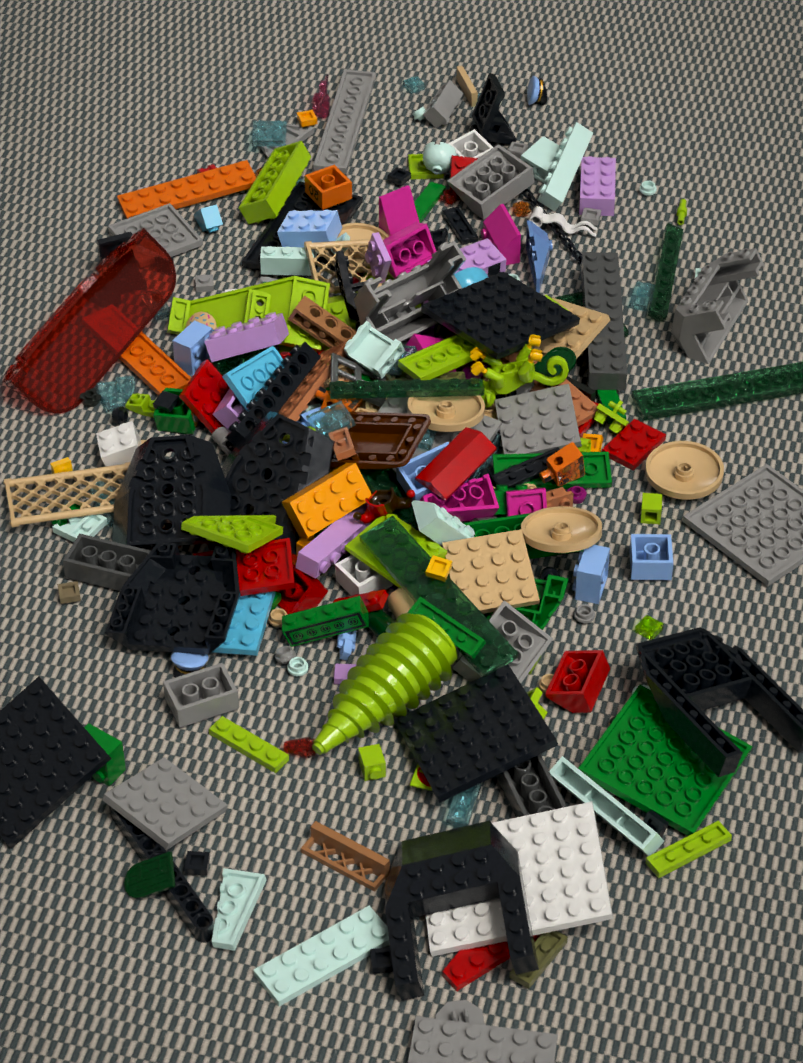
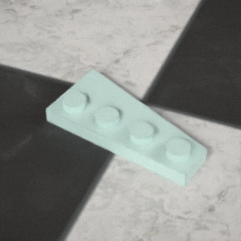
[212,868,266,951]

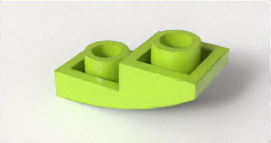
[125,393,155,418]

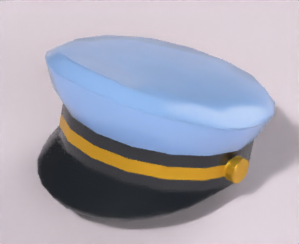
[527,76,547,105]
[171,652,208,678]

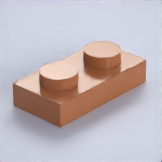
[329,427,356,461]

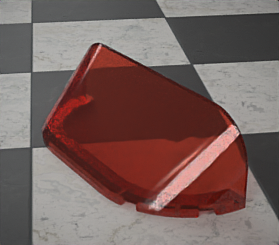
[2,228,176,414]

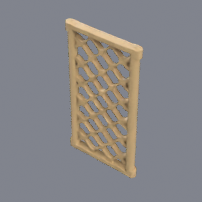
[304,238,426,294]
[3,462,130,528]

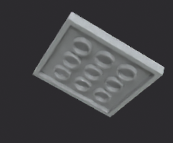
[108,203,203,268]
[495,384,582,454]
[103,757,228,850]

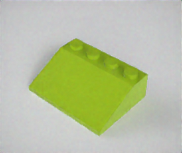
[344,514,447,588]

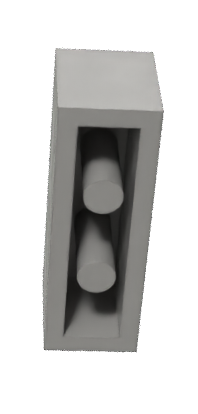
[423,80,464,128]

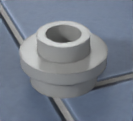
[574,604,595,623]
[275,646,296,664]

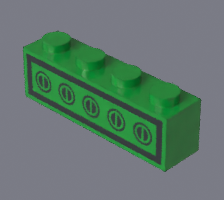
[282,596,369,647]

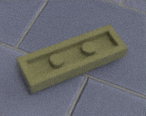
[510,931,568,989]

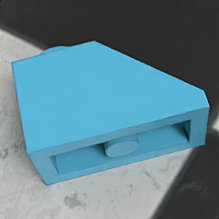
[193,204,223,233]

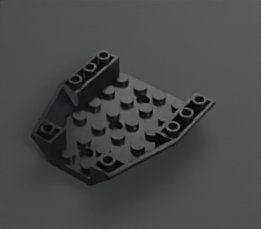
[222,411,335,556]
[112,435,231,551]
[105,543,240,654]

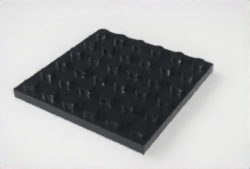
[421,271,580,360]
[394,665,558,803]
[0,676,112,849]

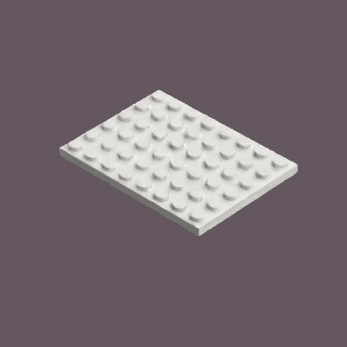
[426,802,613,957]

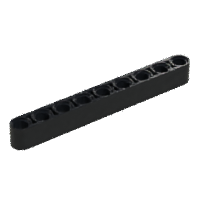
[109,806,214,943]

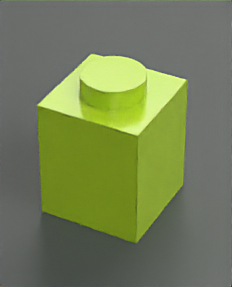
[641,493,662,525]
[358,744,386,781]

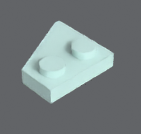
[52,514,108,542]

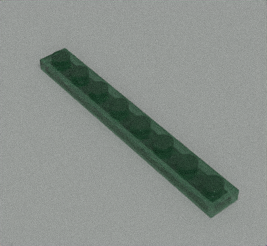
[647,223,683,322]
[329,378,485,399]

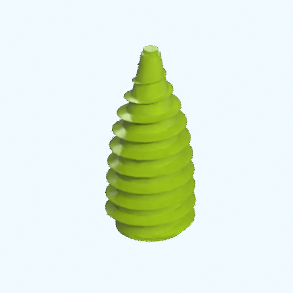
[312,613,457,755]

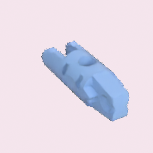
[337,630,356,661]

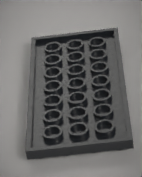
[242,181,363,279]

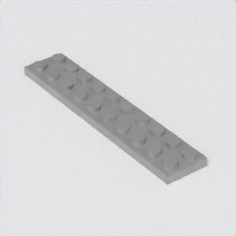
[313,69,376,174]

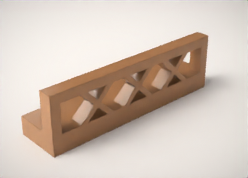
[301,821,390,892]

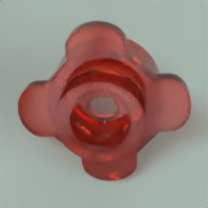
[440,189,460,205]

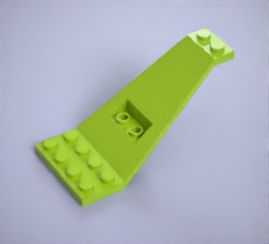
[167,276,330,353]

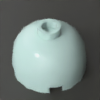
[423,142,457,174]

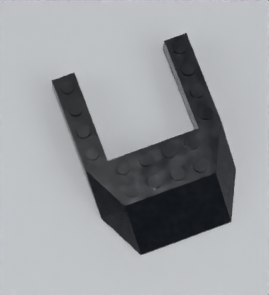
[636,627,803,777]
[385,821,539,1001]

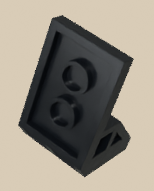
[471,73,517,145]
[335,250,364,320]

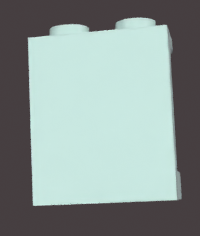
[520,136,561,184]
[344,321,405,379]

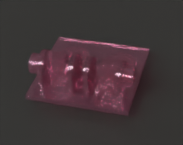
[312,75,330,118]

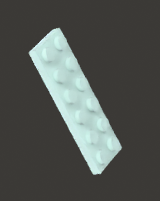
[253,905,390,1007]

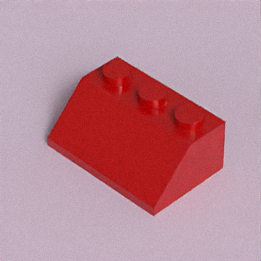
[275,554,328,614]
[545,650,610,713]

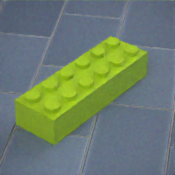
[239,140,311,224]

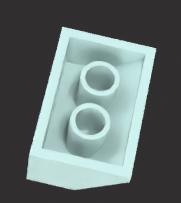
[260,246,317,276]
[411,500,475,546]

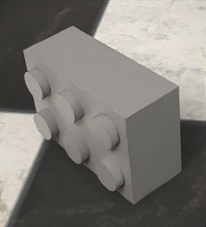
[163,663,239,728]

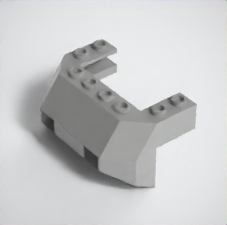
[354,241,466,342]
[671,248,765,364]

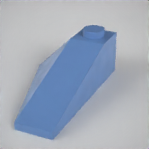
[526,221,553,293]

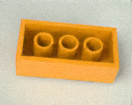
[282,463,372,538]

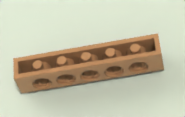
[288,295,357,362]

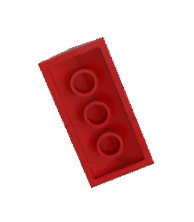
[415,427,497,501]

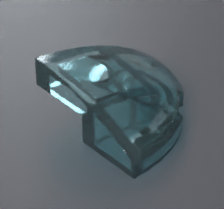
[95,376,135,412]

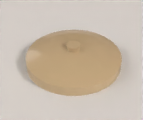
[324,223,389,273]
[407,384,485,432]
[645,441,724,500]
[521,506,602,553]

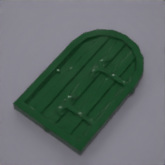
[534,347,576,388]
[124,851,175,899]

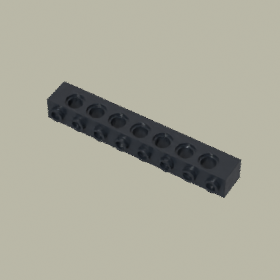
[225,342,321,447]

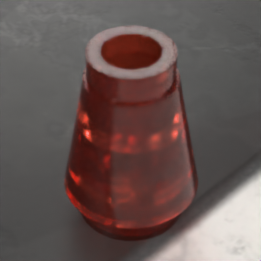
[284,737,316,758]

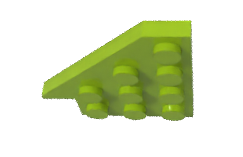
[181,515,283,553]

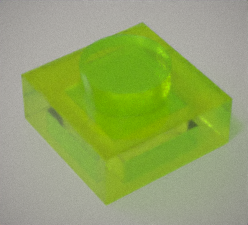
[635,615,664,640]

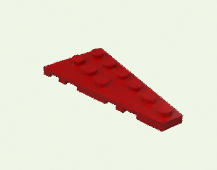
[442,934,541,992]

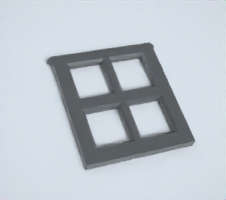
[330,353,386,407]

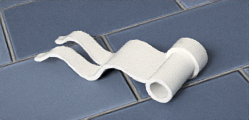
[529,206,598,237]

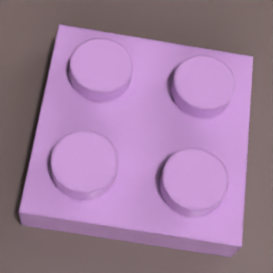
[365,232,392,283]

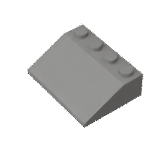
[447,144,535,219]
[452,600,553,683]

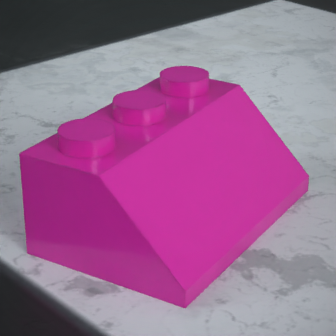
[481,204,521,265]
[383,222,436,279]

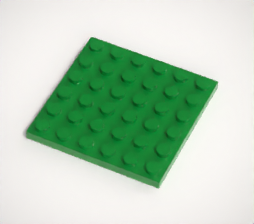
[578,684,753,836]

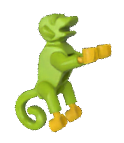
[468,334,569,408]

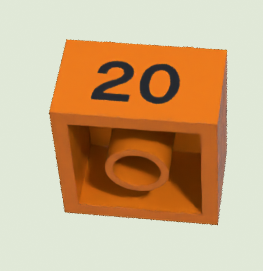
[304,165,352,210]

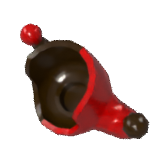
[353,487,415,524]

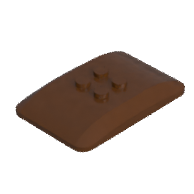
[316,411,431,469]

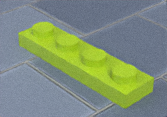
[209,716,289,774]
[646,820,732,878]

